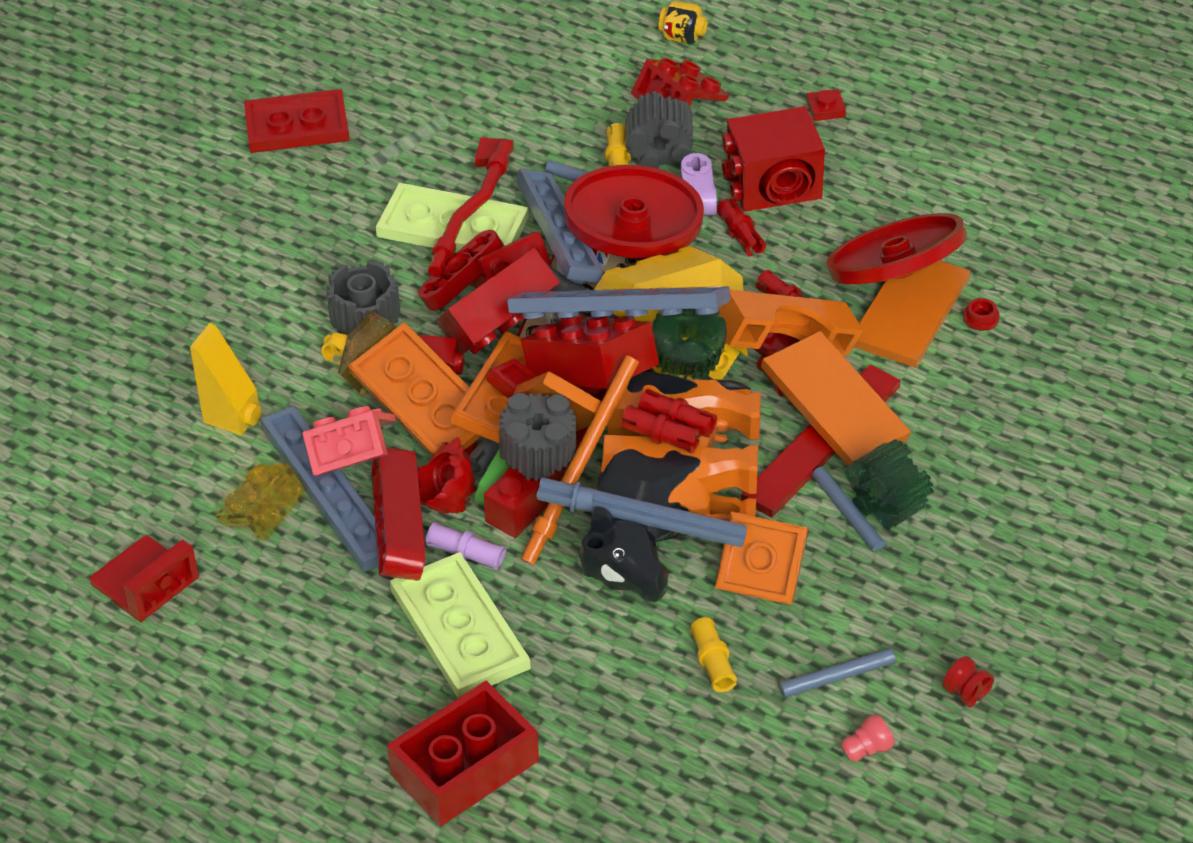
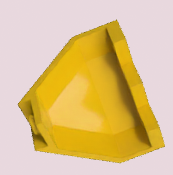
[594,246,748,380]

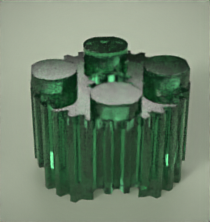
[652,309,727,379]
[844,439,934,530]

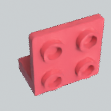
[302,406,396,476]

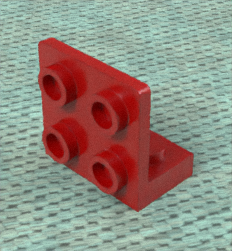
[631,57,730,106]
[90,535,199,623]

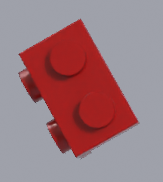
[472,232,551,289]

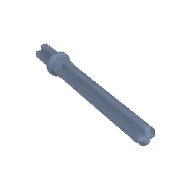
[537,477,747,547]

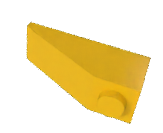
[190,323,261,436]

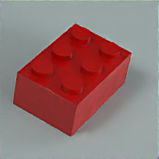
[436,247,560,355]
[521,312,659,389]
[387,681,539,827]

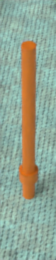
[520,355,639,566]

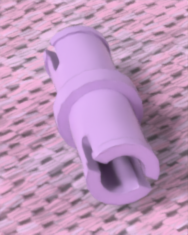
[426,522,506,570]

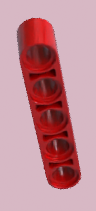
[371,447,425,581]

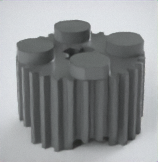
[626,91,693,169]
[326,260,400,341]
[499,393,576,481]

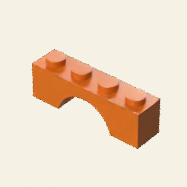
[712,289,863,356]

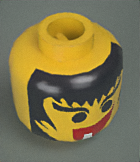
[658,0,708,45]

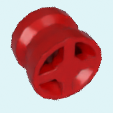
[943,656,994,708]

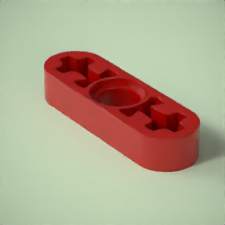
[418,230,505,311]

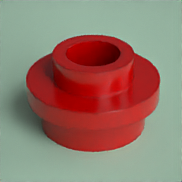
[963,298,1000,331]

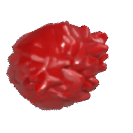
[418,438,477,514]

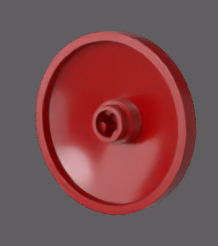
[564,165,704,258]
[827,213,967,284]

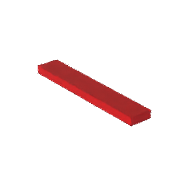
[741,364,900,518]

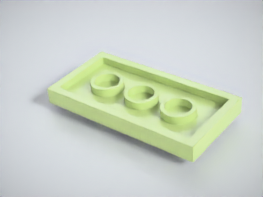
[376,183,529,252]
[390,552,531,698]

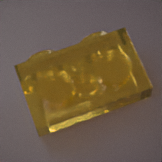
[216,463,306,541]

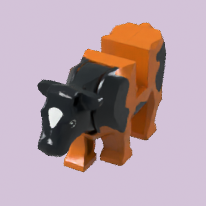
[579,372,761,602]

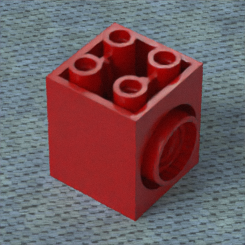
[721,106,825,212]

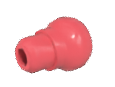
[841,715,895,762]

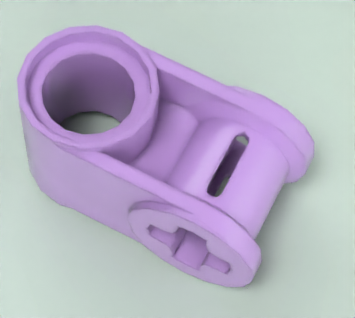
[681,153,717,216]

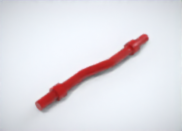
[428,139,513,277]

